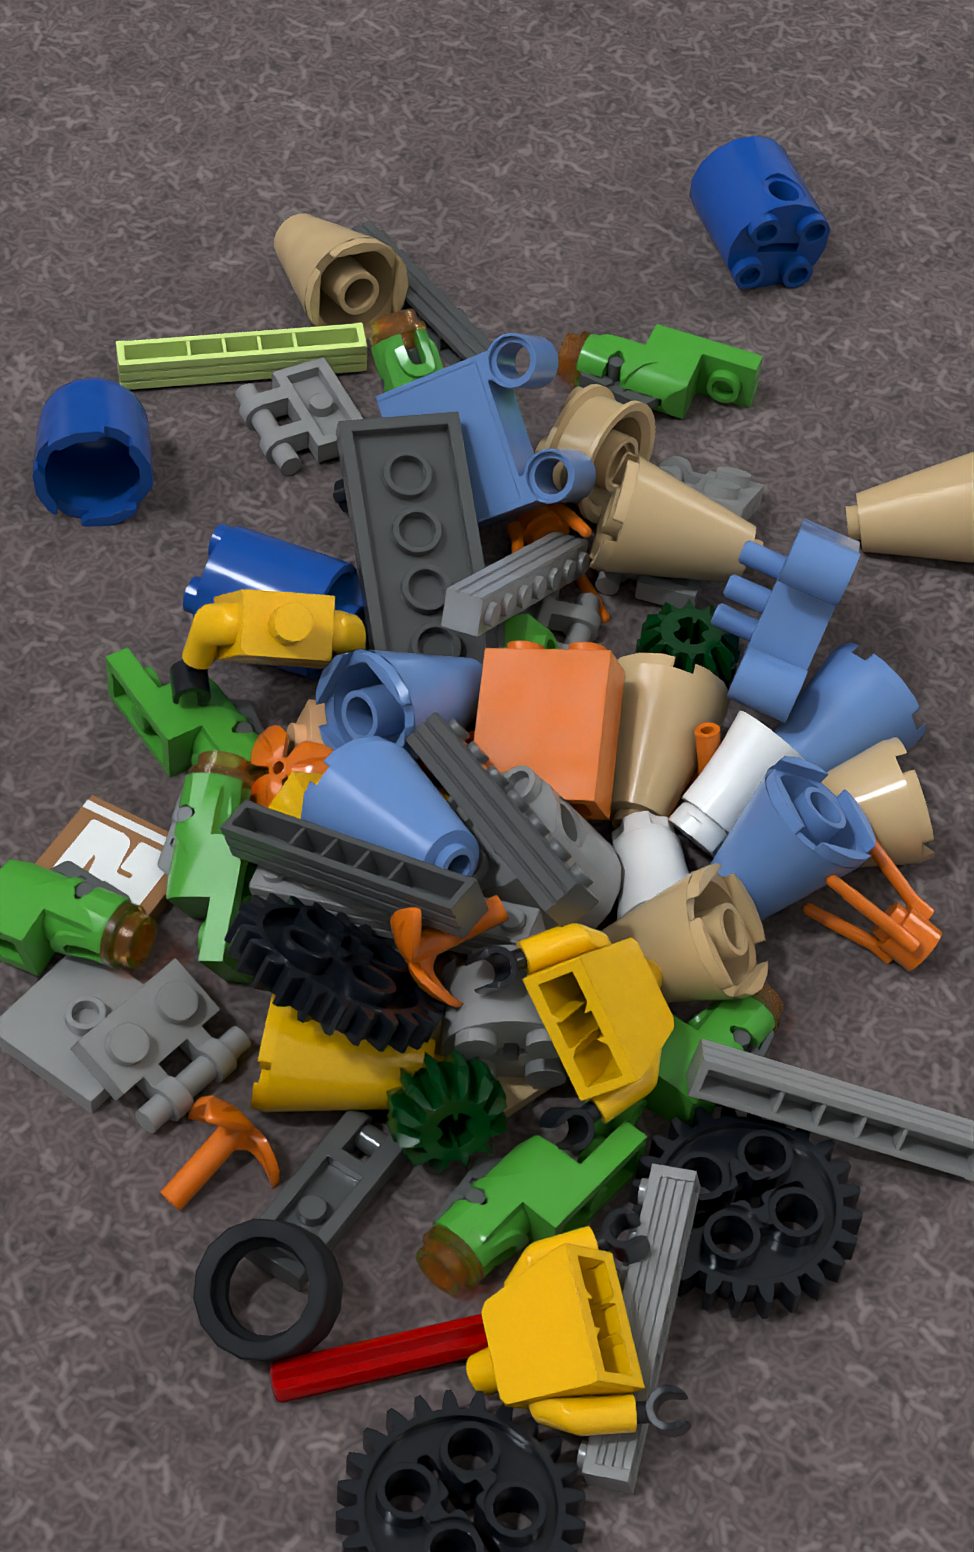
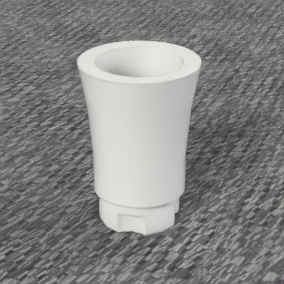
[669,711,805,858]
[612,811,689,920]

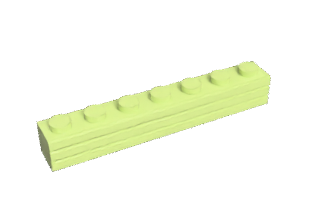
[116,322,367,390]

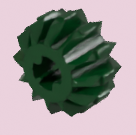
[635,599,741,688]
[386,1048,507,1174]

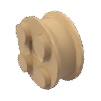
[534,384,655,524]

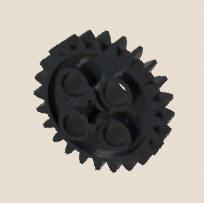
[224,893,446,1053]
[629,1105,863,1319]
[335,1390,586,1552]

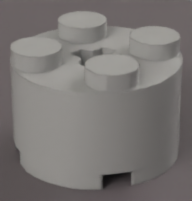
[441,945,566,1088]

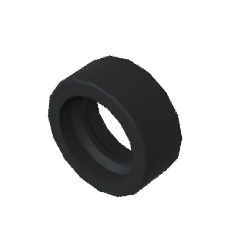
[193,1218,343,1362]

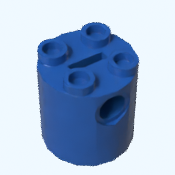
[689,136,830,289]
[183,524,365,681]

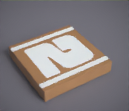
[35,795,170,951]

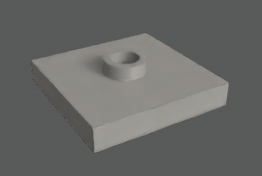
[0,955,144,1114]

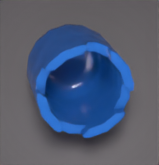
[32,377,153,527]

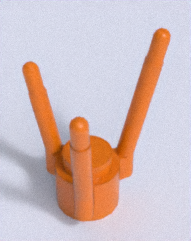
[506,503,610,623]
[802,839,942,971]

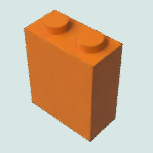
[474,641,625,820]

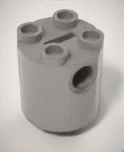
[447,765,621,930]

